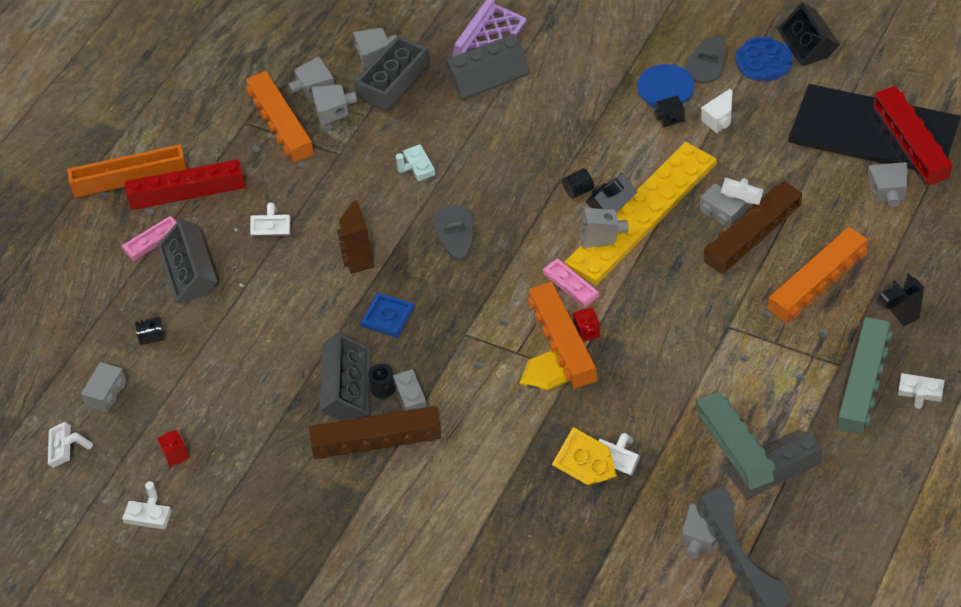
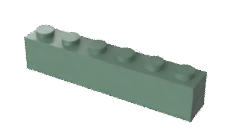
[837,317,893,435]
[696,391,775,490]

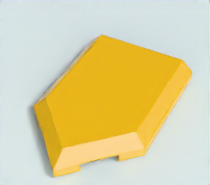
[519,350,567,391]
[552,427,617,485]

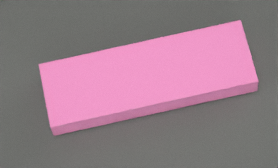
[122,216,176,261]
[543,258,599,308]

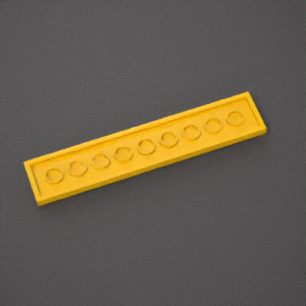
[564,142,717,286]

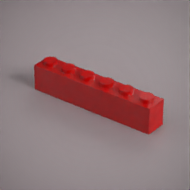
[873,86,953,186]
[125,159,245,211]

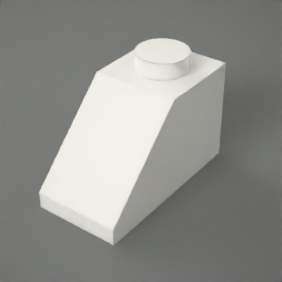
[701,89,732,133]

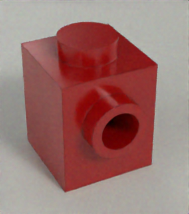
[573,307,600,342]
[157,429,189,467]

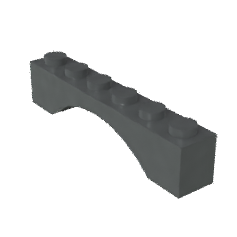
[696,486,793,607]

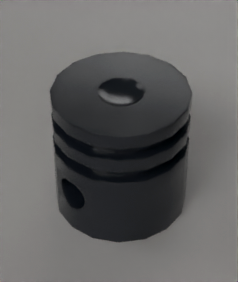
[562,168,594,199]
[135,316,165,345]
[368,364,395,399]

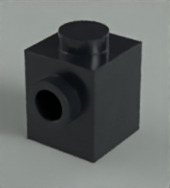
[654,95,685,127]

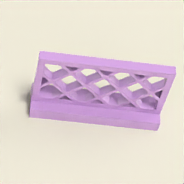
[453,0,527,57]

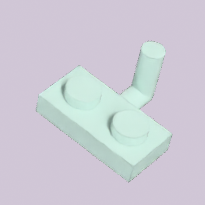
[396,144,436,181]

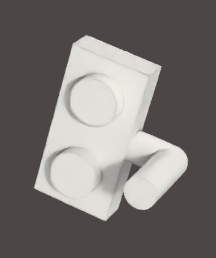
[721,177,763,205]
[250,202,291,236]
[898,373,945,409]
[48,422,93,468]
[599,433,640,476]
[122,482,172,530]

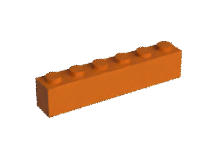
[245,71,314,163]
[67,144,187,198]
[768,227,868,323]
[527,281,597,389]

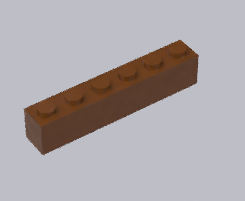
[704,181,802,275]
[309,406,441,459]

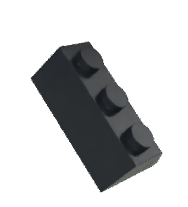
[777,2,840,66]

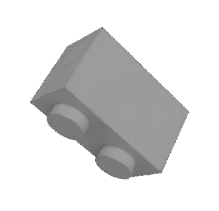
[700,184,746,228]
[81,362,126,412]
[393,369,427,411]

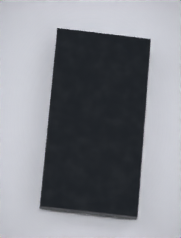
[788,84,961,171]

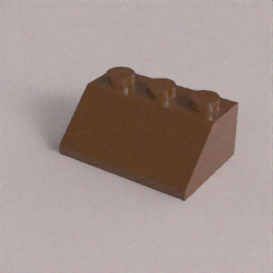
[337,200,374,274]

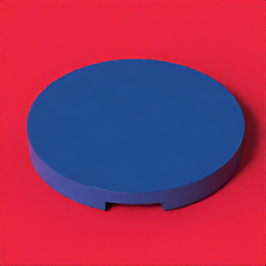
[736,36,792,81]
[637,64,694,108]

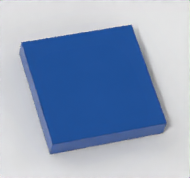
[360,293,415,338]

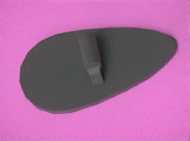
[685,35,725,84]
[433,205,473,260]

